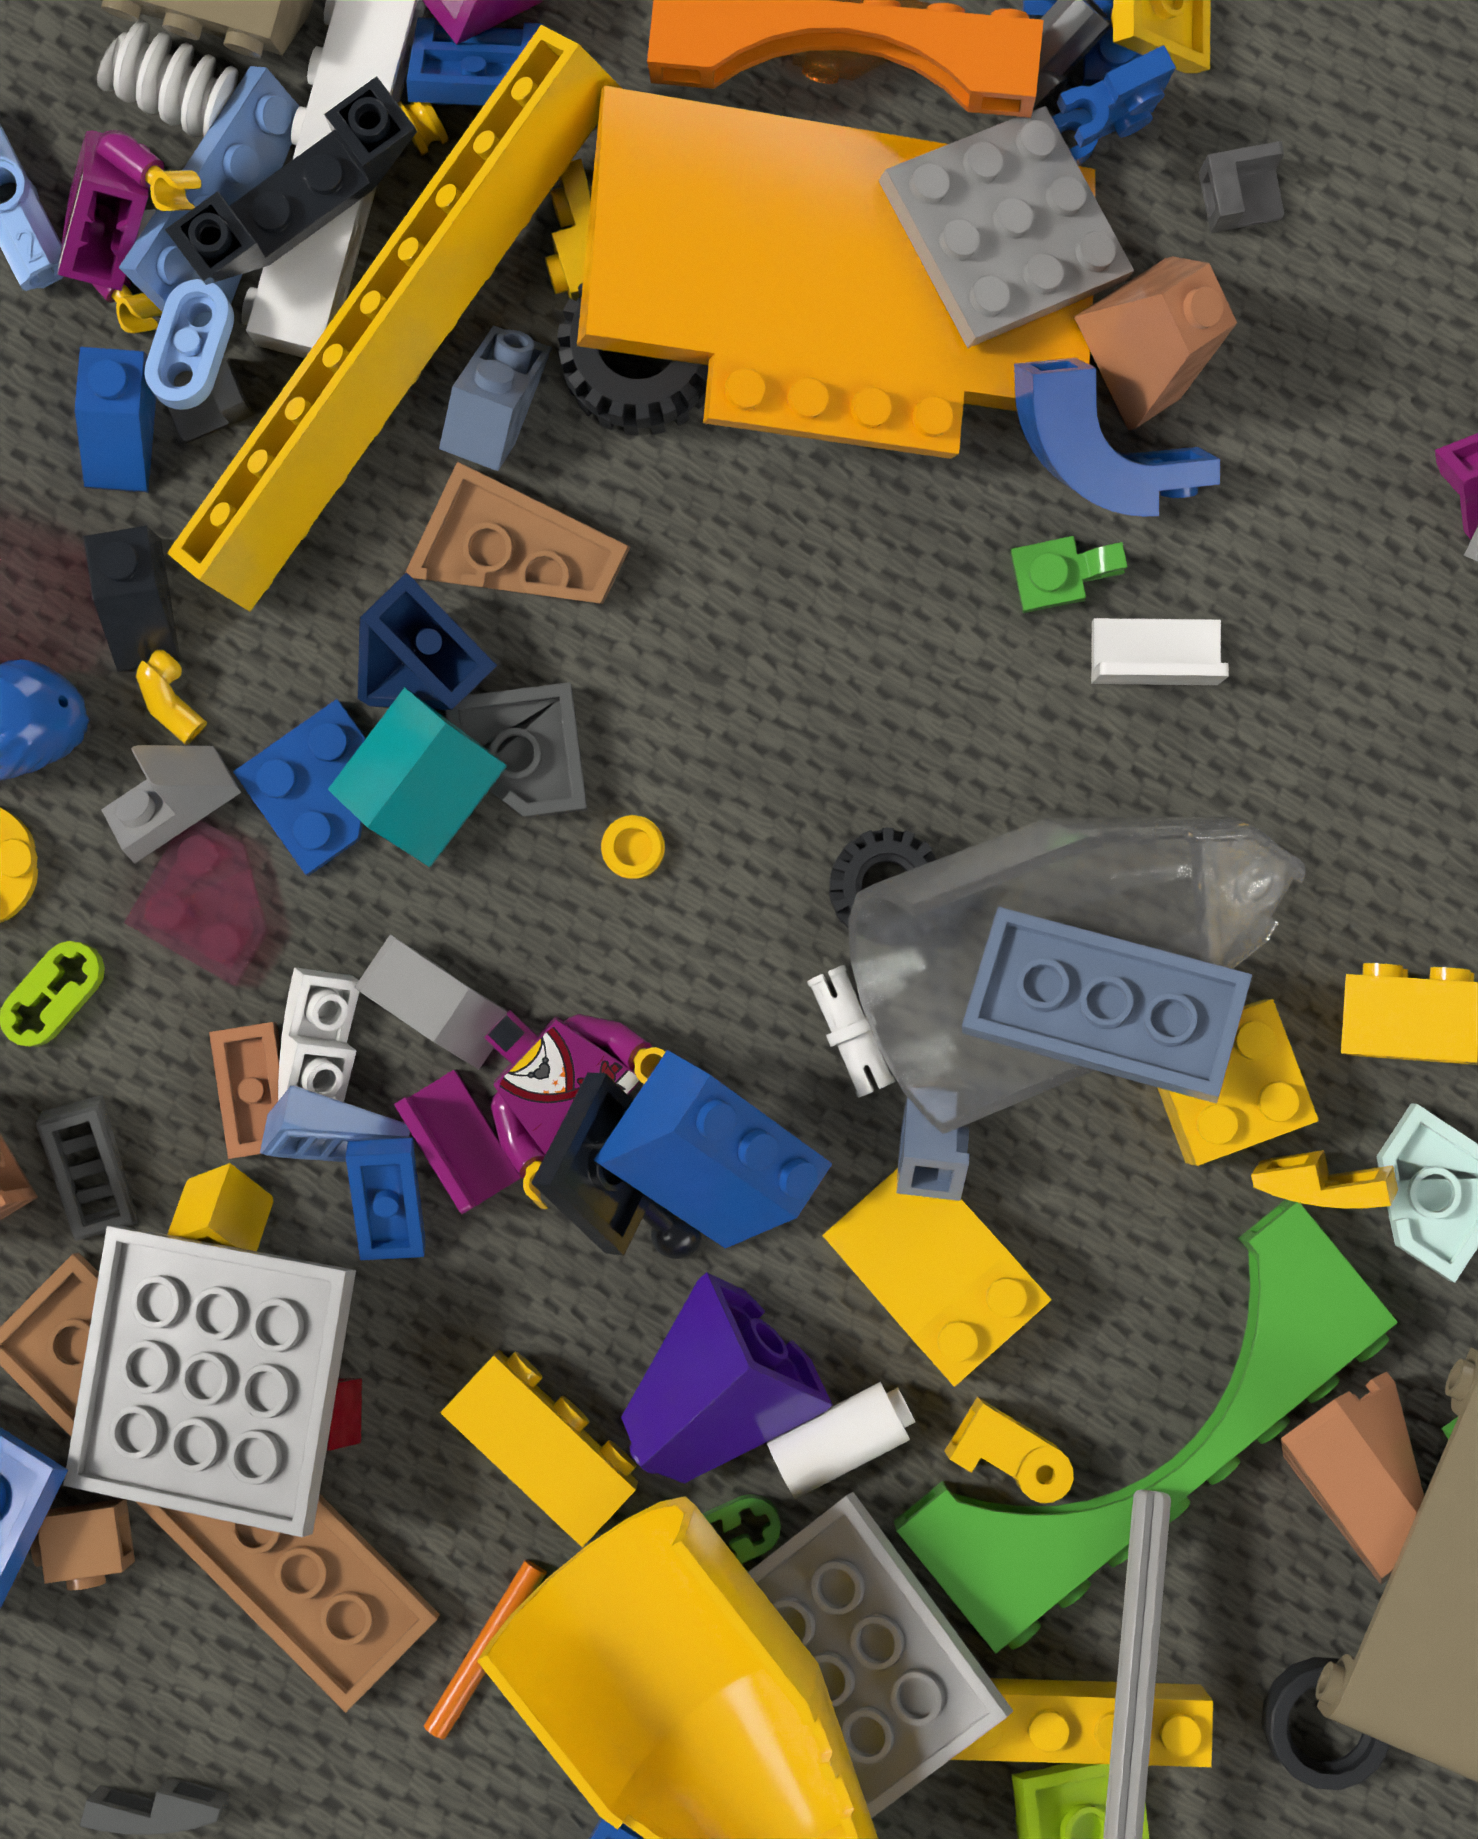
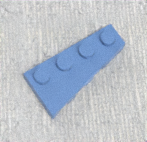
[119,66,299,327]

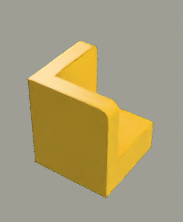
[167,1163,273,1251]

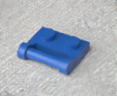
[406,17,544,106]

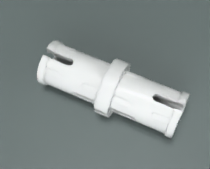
[807,965,895,1098]

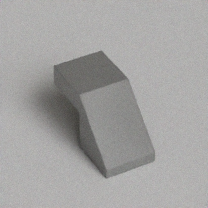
[354,934,507,1070]

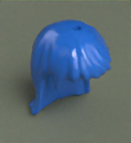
[0,659,89,781]

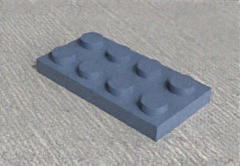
[962,907,1252,1104]

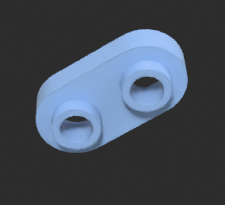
[145,279,234,410]

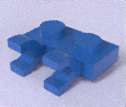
[1051,45,1176,166]

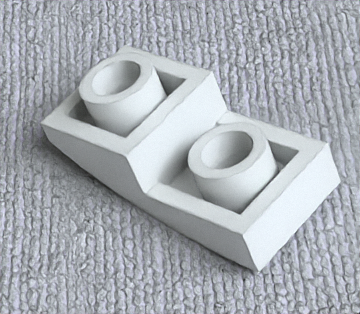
[278,967,359,1102]

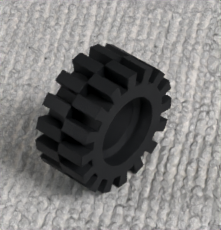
[829,828,946,944]

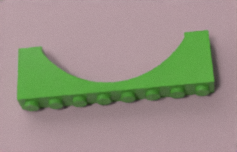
[893,1199,1398,1654]

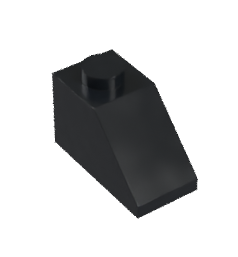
[83,525,181,672]

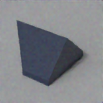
[358,572,497,710]

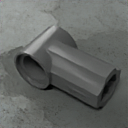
[1033,0,1112,110]

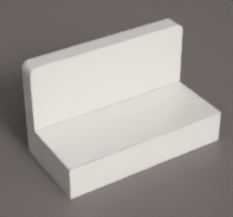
[1091,618,1229,685]

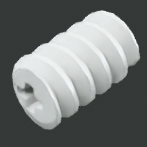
[97,19,239,137]

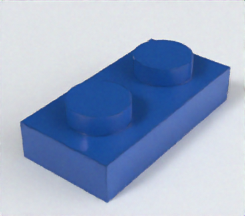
[346,1138,426,1260]

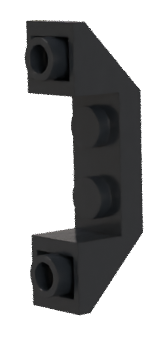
[165,76,417,285]

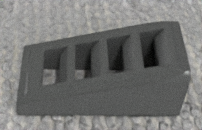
[36,1095,138,1241]

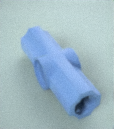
[0,124,64,291]

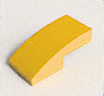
[1251,1150,1398,1209]

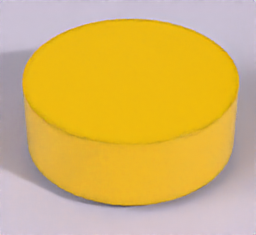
[601,815,665,880]

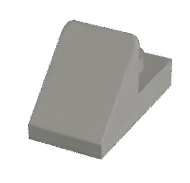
[101,745,241,863]

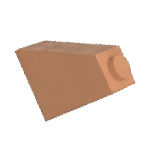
[1074,256,1237,430]
[1281,1371,1424,1585]

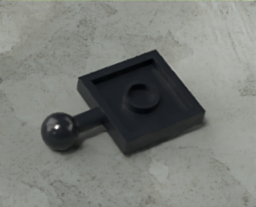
[531,1072,702,1259]

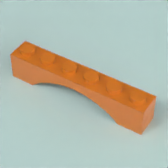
[647,0,1044,118]

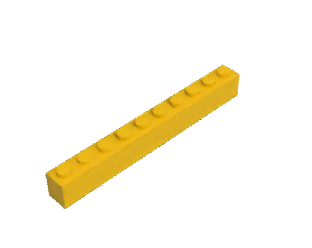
[167,25,623,612]

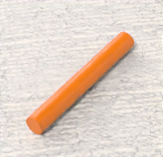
[424,1559,547,1740]

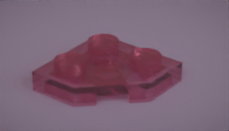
[124,820,269,986]

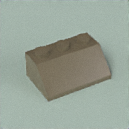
[100,0,314,58]

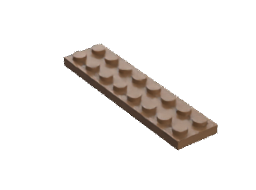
[0,1252,440,1713]

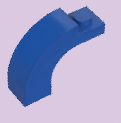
[1014,358,1220,517]

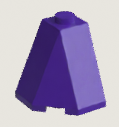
[621,1272,833,1484]

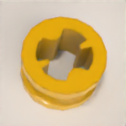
[397,101,449,156]

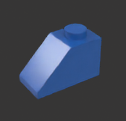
[75,347,156,493]

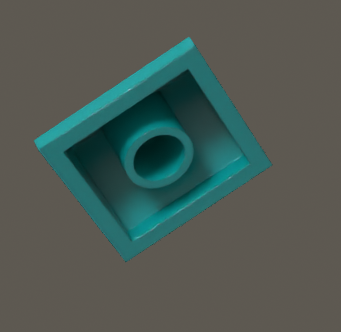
[328,687,508,867]

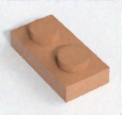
[209,1022,281,1159]

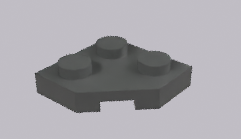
[446,682,588,818]

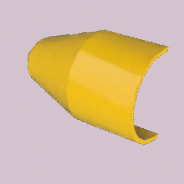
[477,1496,878,1839]

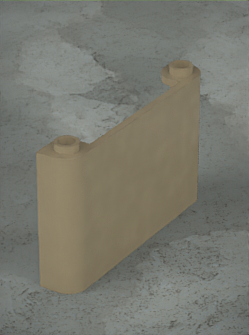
[1316,1347,1478,1783]

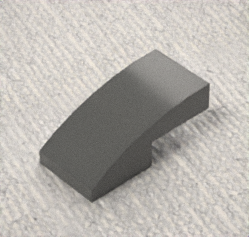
[80,1777,231,1835]

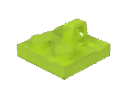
[1012,1763,1149,1839]

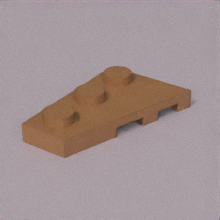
[405,462,631,604]

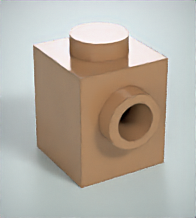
[30,1498,135,1590]

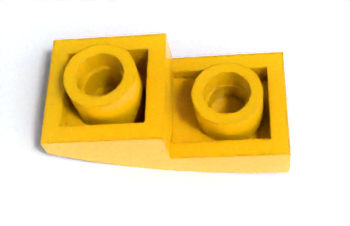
[545,158,591,301]

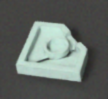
[1376,1103,1478,1282]

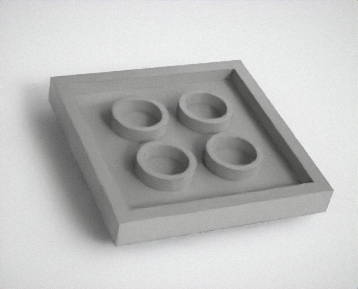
[879,106,1134,348]

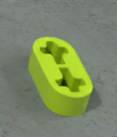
[0,941,105,1047]

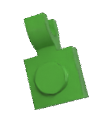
[1011,536,1127,613]

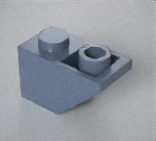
[439,325,552,471]

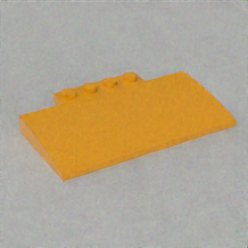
[577,86,1095,459]

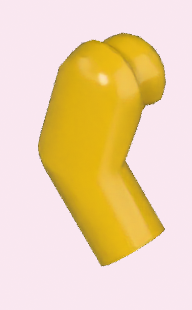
[136,650,207,745]

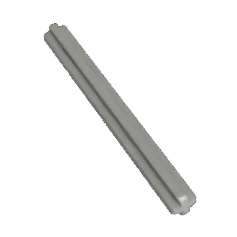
[1103,1489,1171,1839]

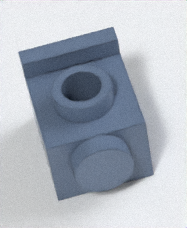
[896,1093,969,1201]

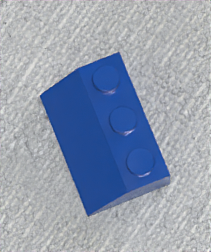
[594,1050,832,1248]

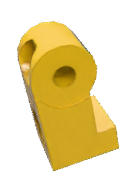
[944,1397,1074,1503]

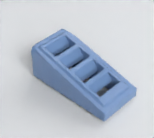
[260,1085,410,1162]

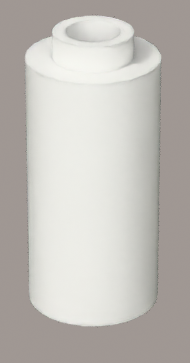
[767,1382,915,1499]

